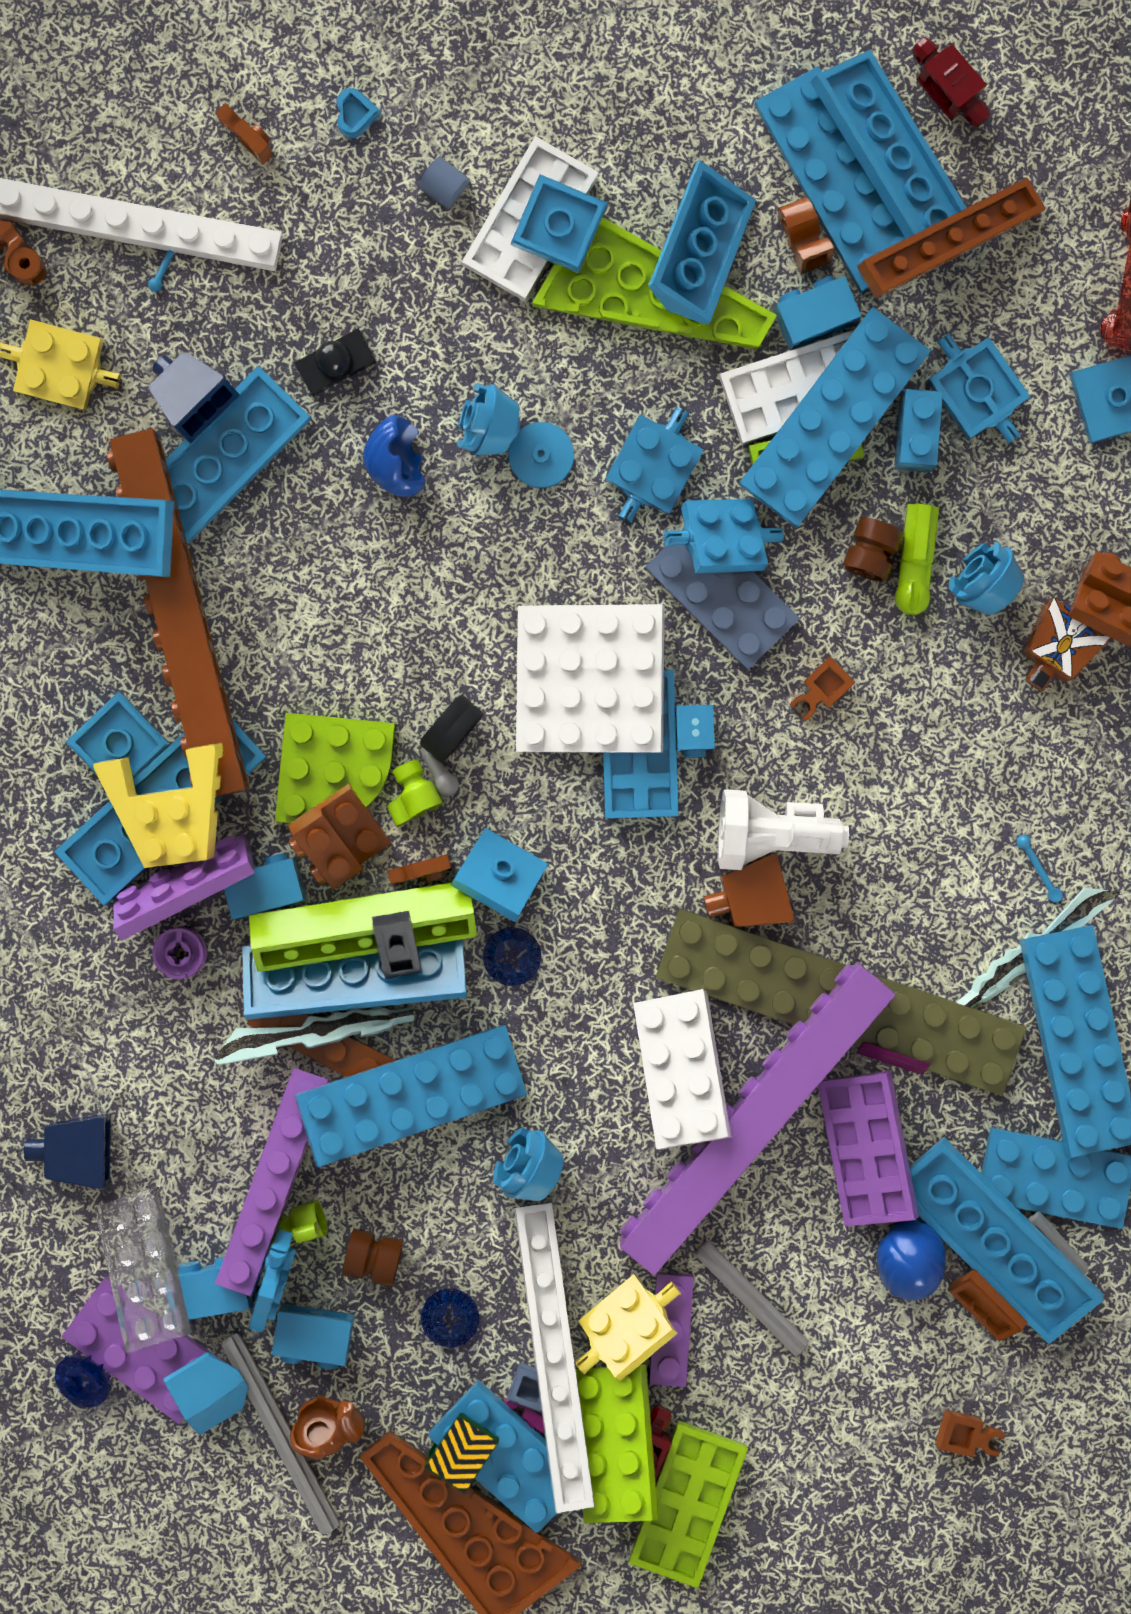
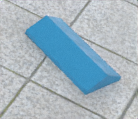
[648,160,756,325]

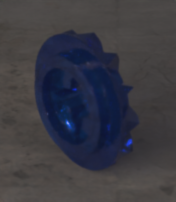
[483,927,541,986]
[420,1288,479,1349]
[55,1352,112,1407]

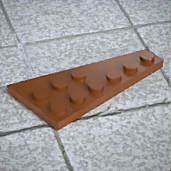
[359,1430,582,1614]

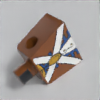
[1022,597,1111,691]

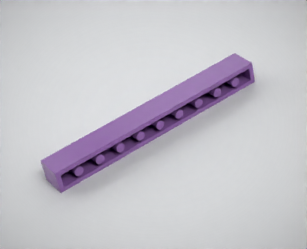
[619,961,896,1276]

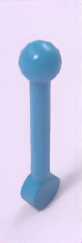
[148,250,175,292]
[1016,835,1063,903]

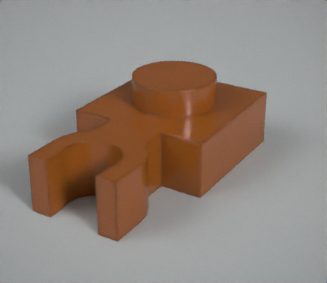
[215,102,273,165]
[789,656,856,721]
[387,854,453,885]
[935,1409,1005,1457]

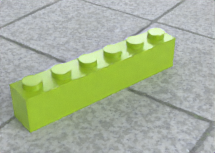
[249,882,477,972]

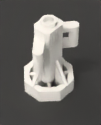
[718,789,849,870]

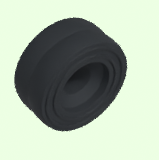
[419,695,484,763]

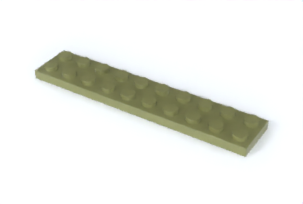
[655,908,1027,1096]

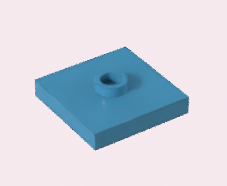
[511,174,608,274]
[1069,355,1131,444]
[66,691,171,779]
[451,828,548,922]

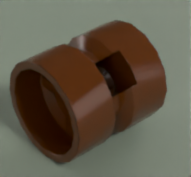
[842,517,905,583]
[342,1228,404,1288]

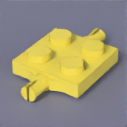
[0,319,121,411]
[575,1274,681,1381]

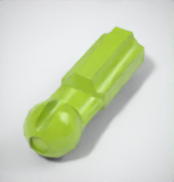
[894,504,939,615]

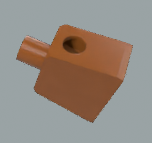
[703,853,795,927]

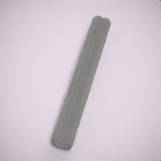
[695,1241,808,1356]

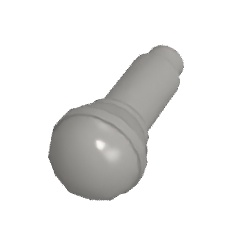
[420,748,459,797]

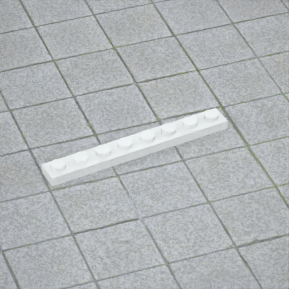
[0,178,283,272]
[514,1203,594,1513]

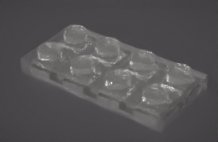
[94,1187,192,1353]

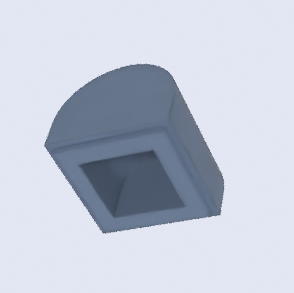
[419,157,470,211]
[507,1362,542,1412]

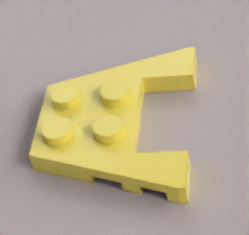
[93,743,223,868]

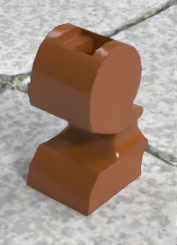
[778,197,834,275]
[0,219,46,286]

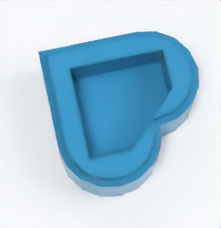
[336,88,381,138]

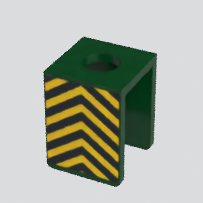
[424,1413,499,1494]

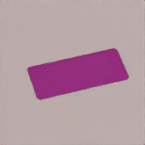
[856,1042,930,1075]

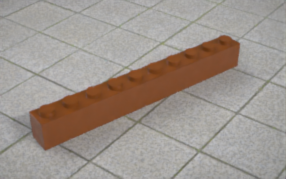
[107,428,250,798]

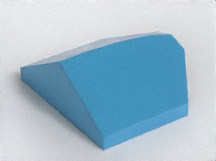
[163,1352,249,1436]

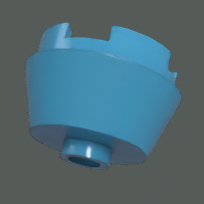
[457,383,520,456]
[949,541,1024,615]
[493,1128,564,1201]

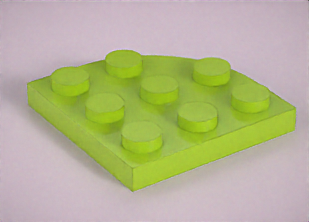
[275,713,396,823]

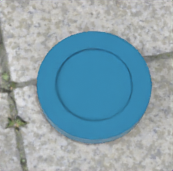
[509,422,574,488]

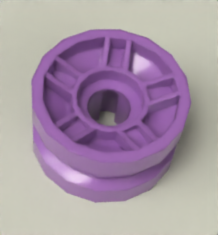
[152,927,208,979]

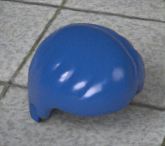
[363,414,426,497]
[877,1220,946,1301]

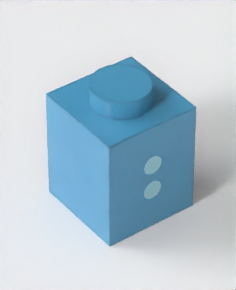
[675,705,715,758]

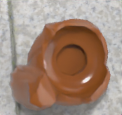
[290,1395,366,1460]

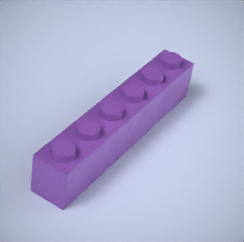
[215,1068,330,1296]

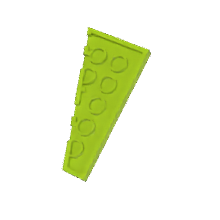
[532,218,777,350]

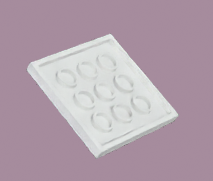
[516,604,665,753]

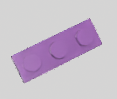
[649,1272,694,1387]

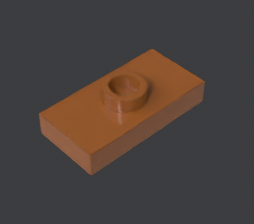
[947,1269,1027,1341]

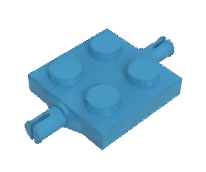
[926,333,1031,444]
[605,407,704,523]
[663,499,784,573]
[248,1229,296,1333]

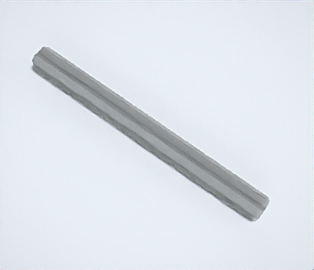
[221,1333,340,1534]

